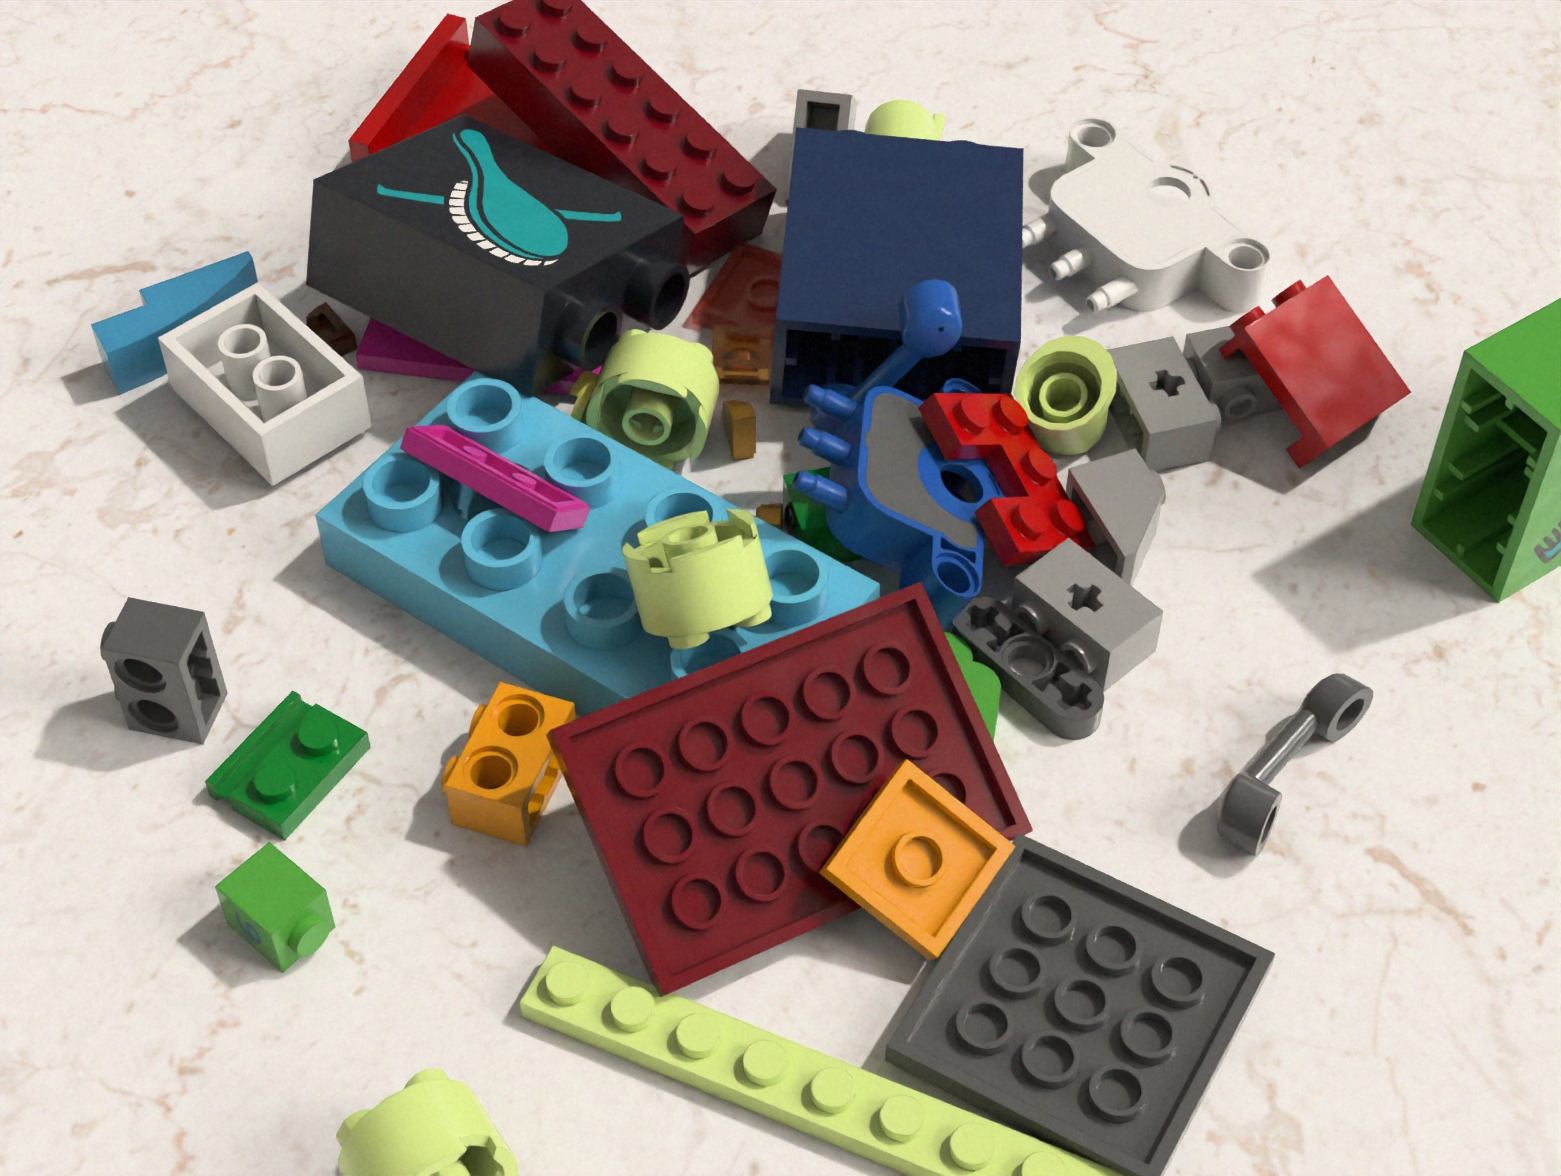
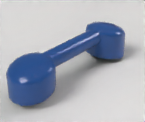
[809,279,963,436]

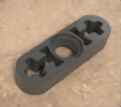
[952,596,1104,740]

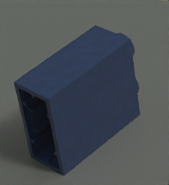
[769,127,1024,408]

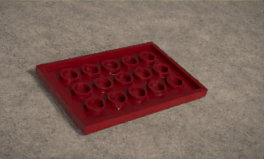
[546,582,1033,997]

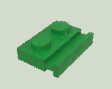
[205,690,371,841]

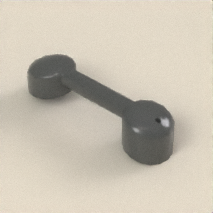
[1216,673,1373,857]

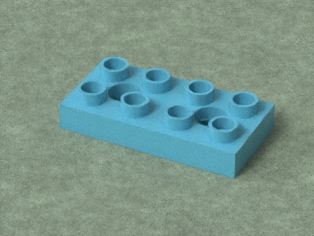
[315,371,880,717]

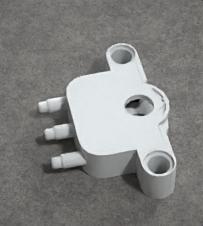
[1022,117,1272,313]

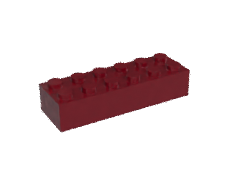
[467,0,777,274]

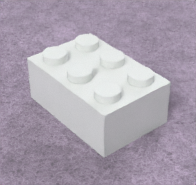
[158,282,372,486]

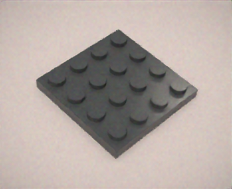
[885,833,1276,1176]

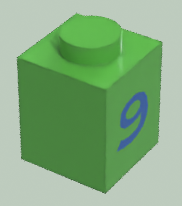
[215,842,336,973]

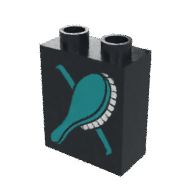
[306,114,690,398]

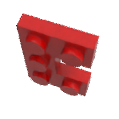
[918,393,1096,566]

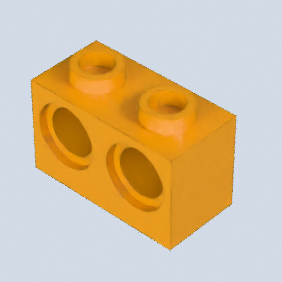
[441,682,576,847]

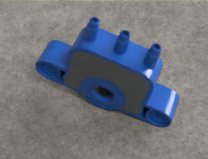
[792,378,1005,631]

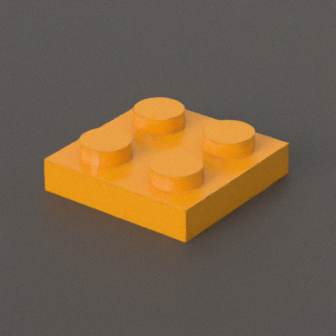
[819,759,1016,961]

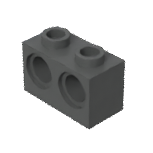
[100,597,228,744]

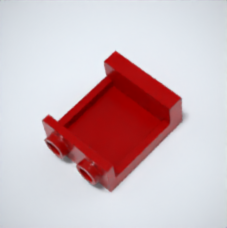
[1218,275,1411,468]

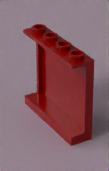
[348,13,561,162]

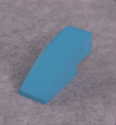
[91,251,258,395]

